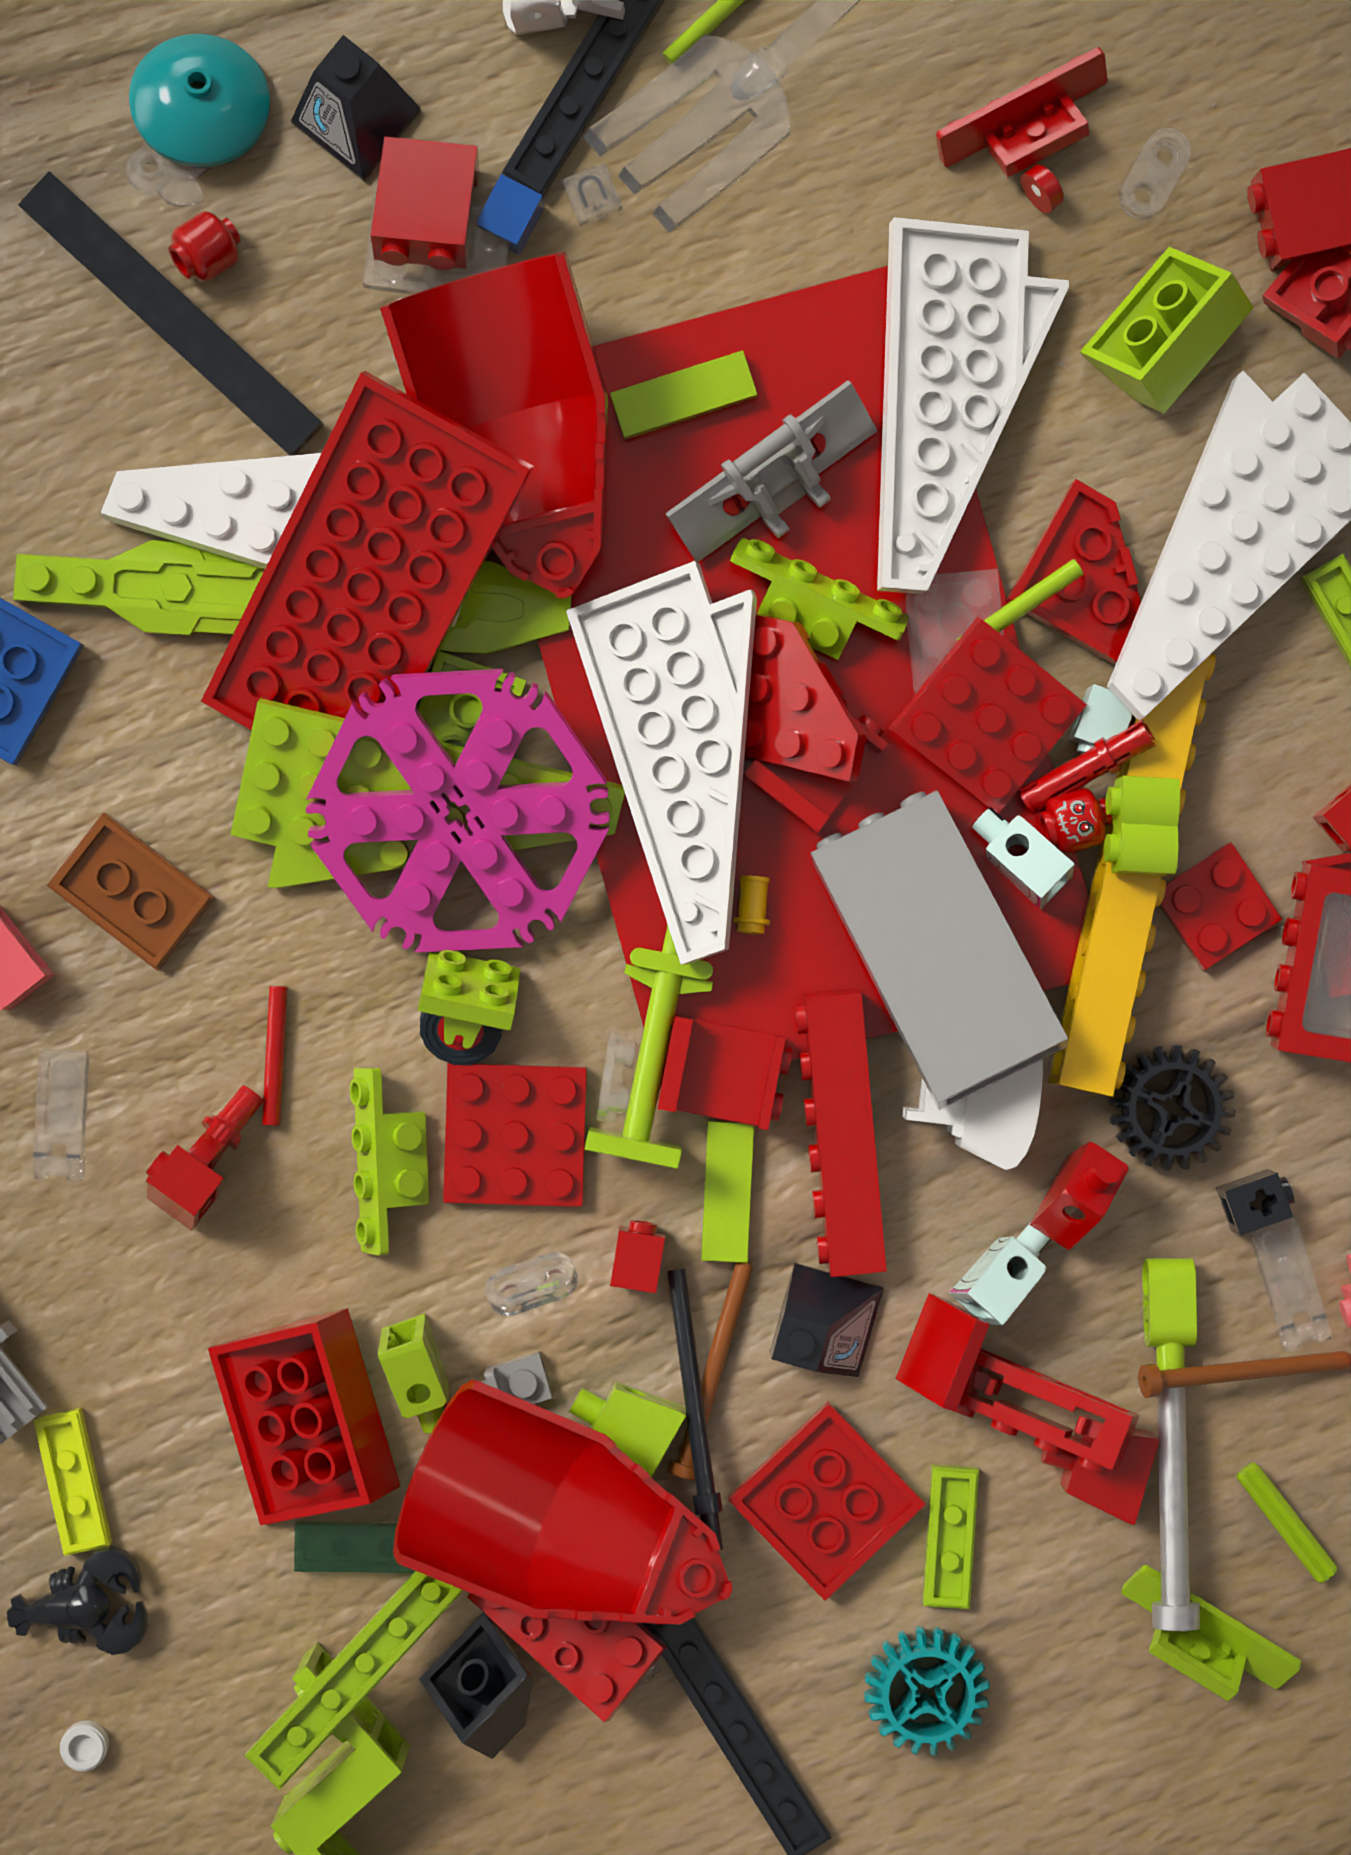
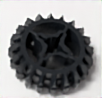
[1108,1045,1235,1171]

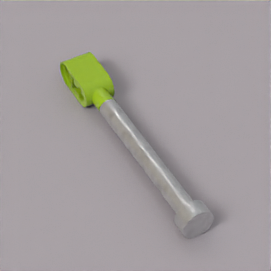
[1142,1258,1200,1631]

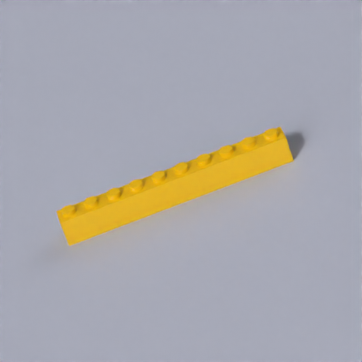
[1048,653,1216,1097]

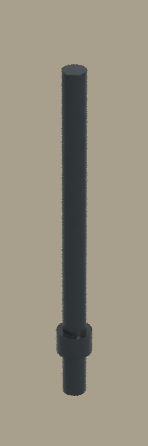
[667,1268,723,1551]

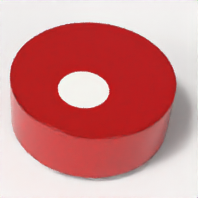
[1020,164,1064,213]

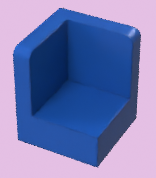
[477,174,545,255]

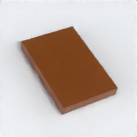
[47,812,216,971]

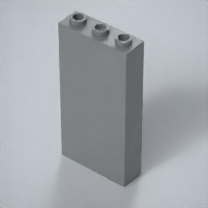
[811,791,1068,1110]

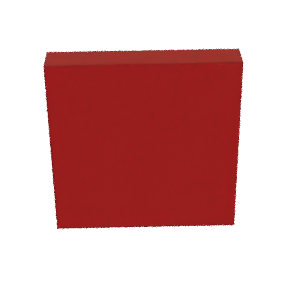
[895,1293,990,1412]

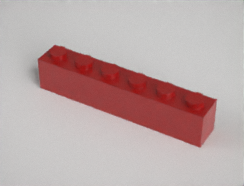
[795,989,887,1277]

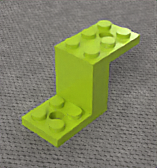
[270,1642,410,1855]

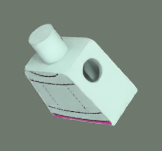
[972,807,1074,910]
[948,1222,1052,1325]

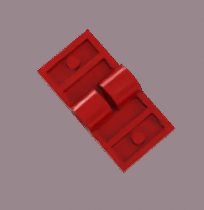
[467,1593,667,1723]

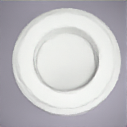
[60,1720,109,1771]

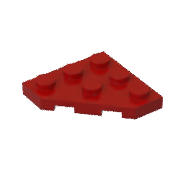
[1005,479,1141,665]
[744,614,867,782]

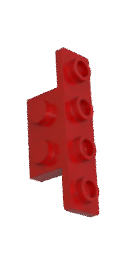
[936,47,1108,178]

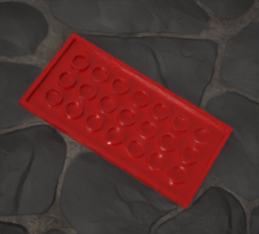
[201,371,534,730]

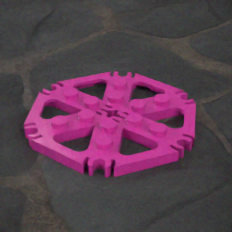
[306,669,610,953]

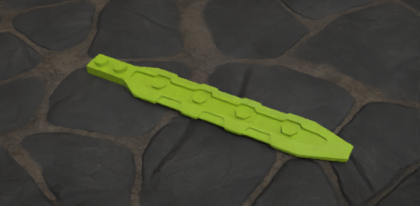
[13,540,571,654]

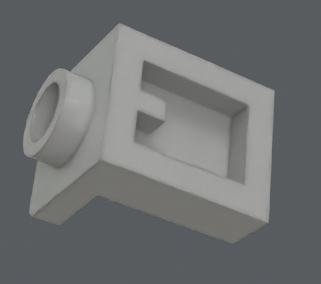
[481,1351,553,1404]

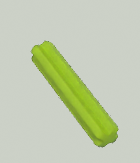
[1236,1462,1337,1583]

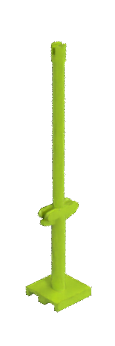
[585,925,713,1169]

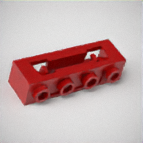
[956,1348,1140,1474]

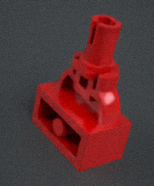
[145,1085,263,1231]

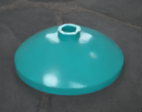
[129,34,270,167]

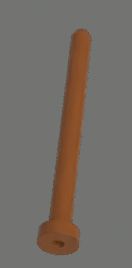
[667,1262,753,1481]
[1138,1351,1351,1398]

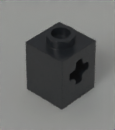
[1216,1169,1295,1236]

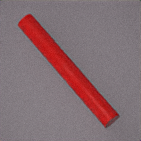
[262,986,288,1125]

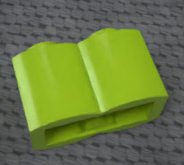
[1104,776,1180,876]

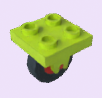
[417,950,521,1065]

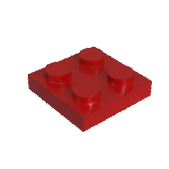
[1160,842,1282,970]

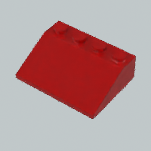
[208,1308,401,1526]

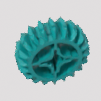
[864,1626,990,1756]

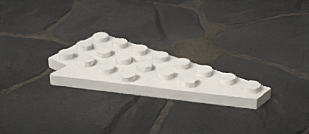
[877,217,1069,594]
[1107,371,1351,720]
[101,453,462,627]
[566,561,757,965]

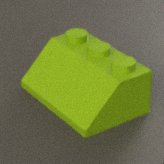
[1080,247,1254,414]

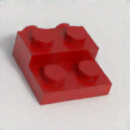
[1262,246,1351,359]

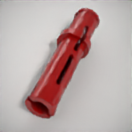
[1019,719,1157,814]

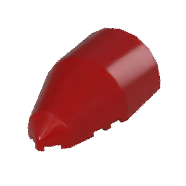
[380,252,608,598]
[393,1380,733,1625]

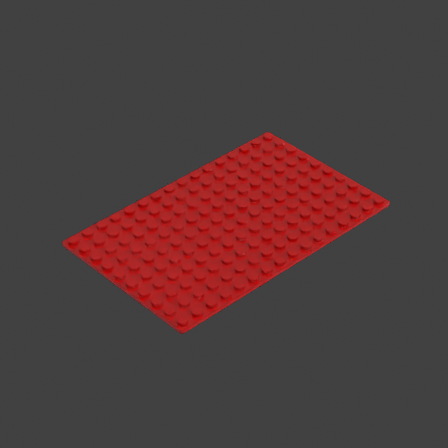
[538,266,1088,1089]

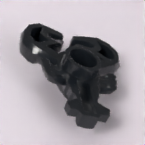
[7,1546,148,1655]

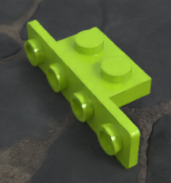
[730,538,909,660]
[349,1067,429,1255]
[1121,1565,1301,1701]

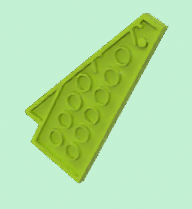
[230,698,625,888]

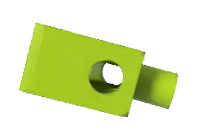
[378,1313,450,1433]
[569,1382,686,1477]

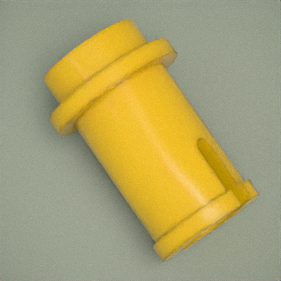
[733,876,770,935]

